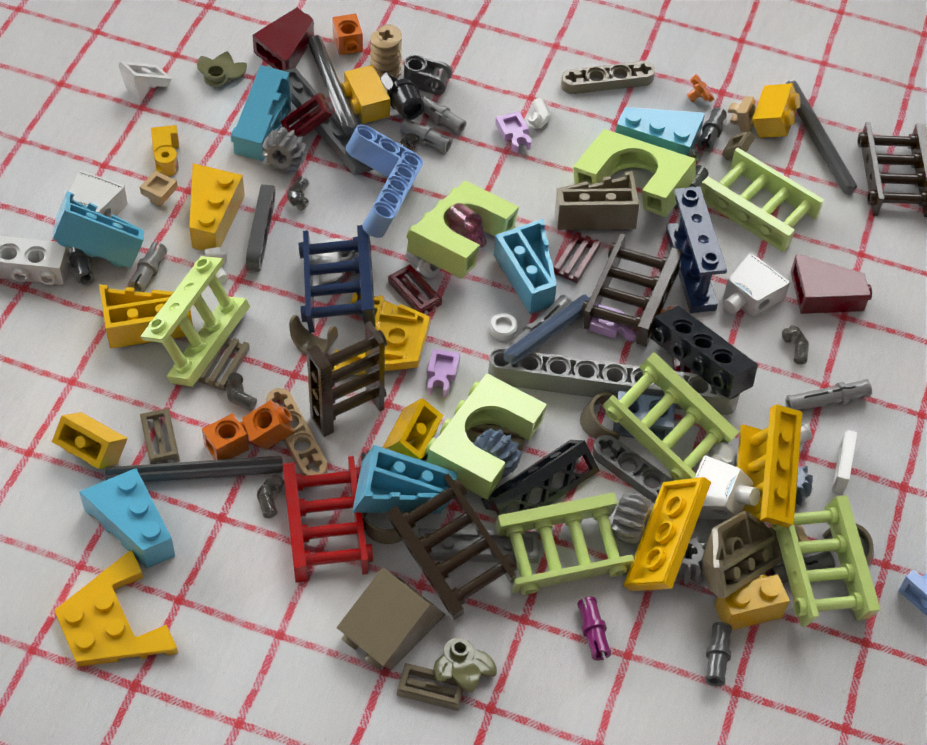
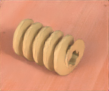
[370,24,402,78]

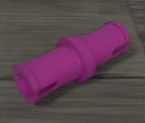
[577,597,611,661]

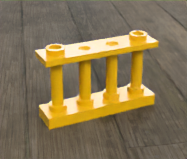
[737,404,803,528]

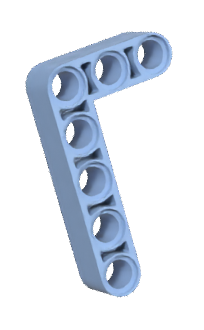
[346,125,423,238]

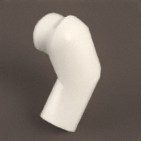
[528,98,551,129]

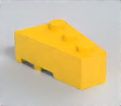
[189,163,245,251]
[99,284,193,349]

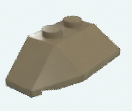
[702,511,783,598]

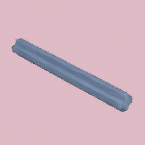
[504,294,591,365]

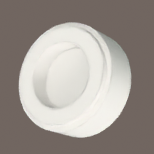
[489,313,517,341]

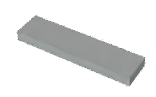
[418,528,539,563]

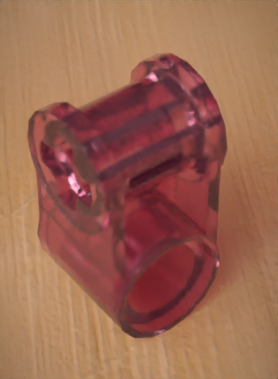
[447,203,487,248]

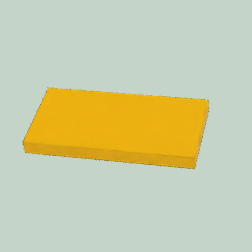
[623,477,711,591]

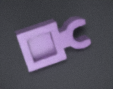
[496,111,531,153]
[589,304,637,341]
[427,348,460,397]

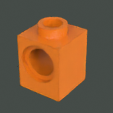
[332,13,363,55]
[242,400,294,450]
[202,413,249,460]

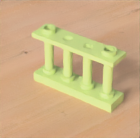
[701,148,824,252]
[141,256,250,387]
[602,352,739,480]
[495,492,634,595]
[771,495,881,627]

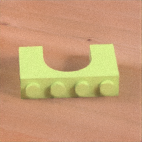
[573,129,696,217]
[406,181,519,279]
[425,373,547,499]

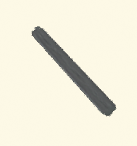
[308,35,358,135]
[786,80,857,194]
[105,456,283,482]

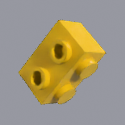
[341,64,390,124]
[752,83,800,138]
[382,398,444,460]
[51,412,128,469]
[715,574,790,630]

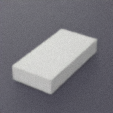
[832,430,857,495]

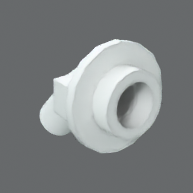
[200,247,228,283]
[404,252,441,278]
[710,442,737,466]

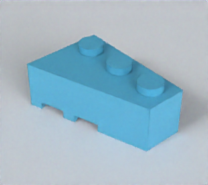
[615,107,705,157]
[52,191,144,268]
[494,219,557,314]
[79,468,175,568]

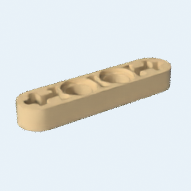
[266,388,328,476]

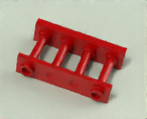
[283,456,374,583]

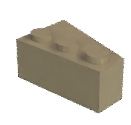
[555,171,639,230]

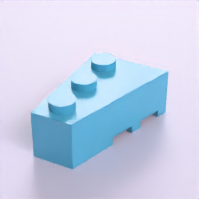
[231,65,291,161]
[352,445,457,514]

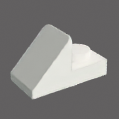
[119,62,172,102]

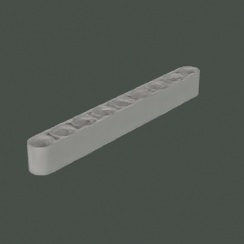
[488,348,740,415]

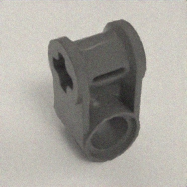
[403,55,453,95]

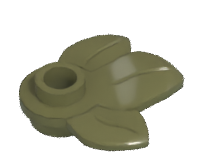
[197,51,247,87]
[433,638,497,693]

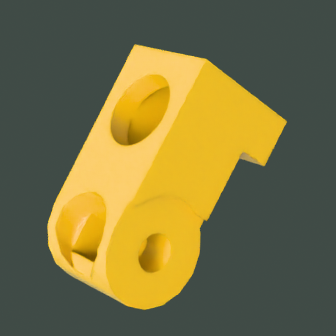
[151,125,180,177]

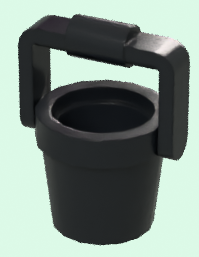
[380,72,424,120]

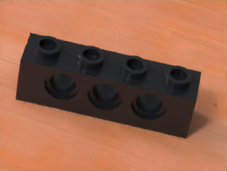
[650,305,758,398]

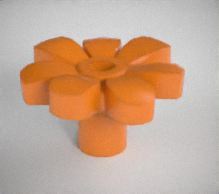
[687,74,714,102]

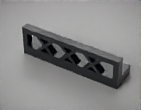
[481,440,600,515]

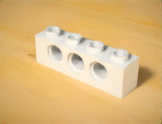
[0,236,70,285]

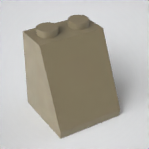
[336,567,445,670]

